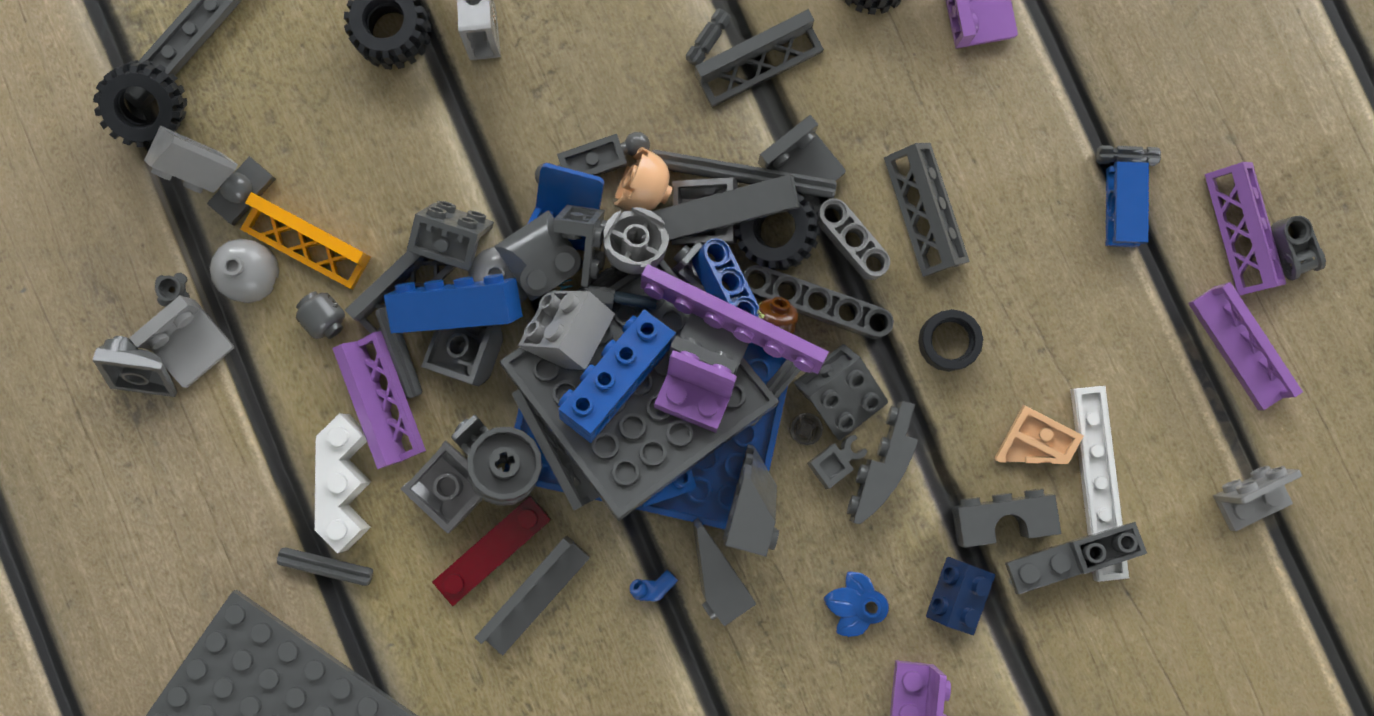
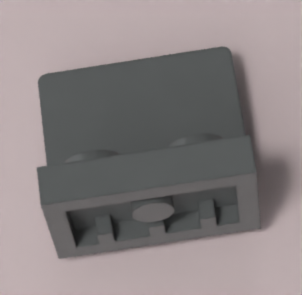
[758,115,846,202]
[407,201,494,271]
[553,205,608,288]
[668,313,749,375]
[793,344,888,440]

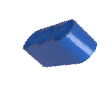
[692,238,759,317]

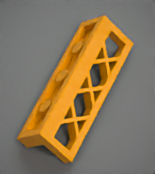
[240,192,371,290]

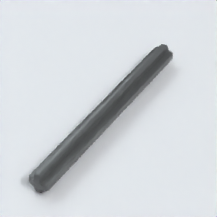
[652,150,837,199]

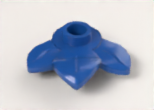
[824,572,889,637]

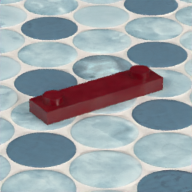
[432,496,552,606]

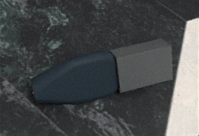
[585,285,657,310]

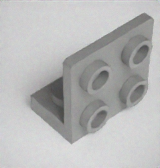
[129,295,234,388]
[1213,466,1302,531]

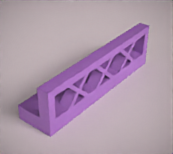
[1205,162,1287,296]
[1188,282,1303,410]
[332,331,426,469]

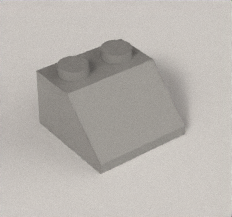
[144,126,238,193]

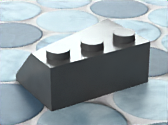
[723,444,779,557]

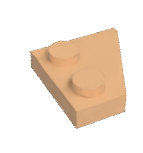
[994,405,1084,464]

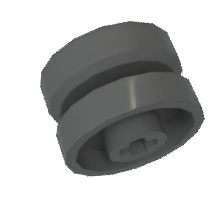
[467,427,542,506]

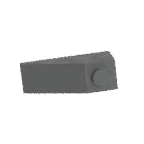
[693,518,756,626]

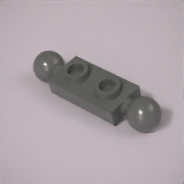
[535,132,650,184]

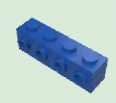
[384,274,523,334]
[558,309,676,443]

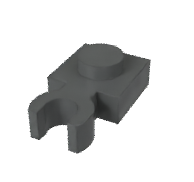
[807,435,867,489]

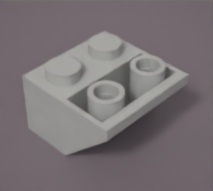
[518,291,615,370]

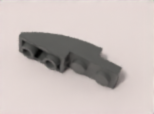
[847,401,918,524]
[1005,522,1147,594]

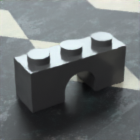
[952,489,1062,547]

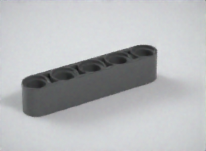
[743,265,894,339]

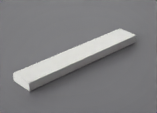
[1070,386,1129,582]

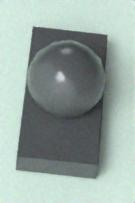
[207,156,276,226]

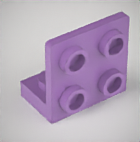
[946,0,1018,49]
[654,350,737,433]
[890,660,951,716]

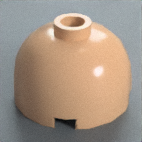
[614,147,672,211]

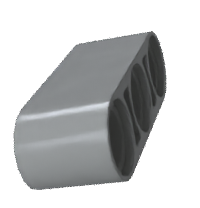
[817,198,890,280]

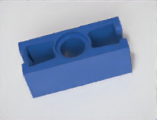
[1105,162,1149,247]

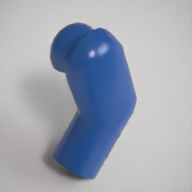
[629,569,679,602]

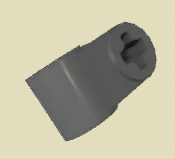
[1271,216,1326,281]

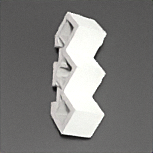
[314,413,371,553]

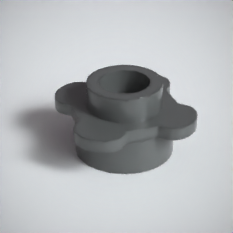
[155,273,190,307]

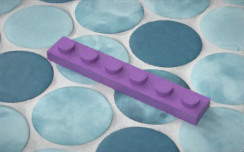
[641,264,829,374]

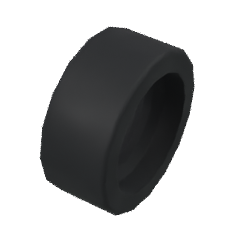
[918,309,984,372]

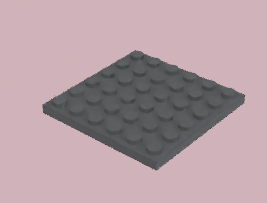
[500,259,779,521]

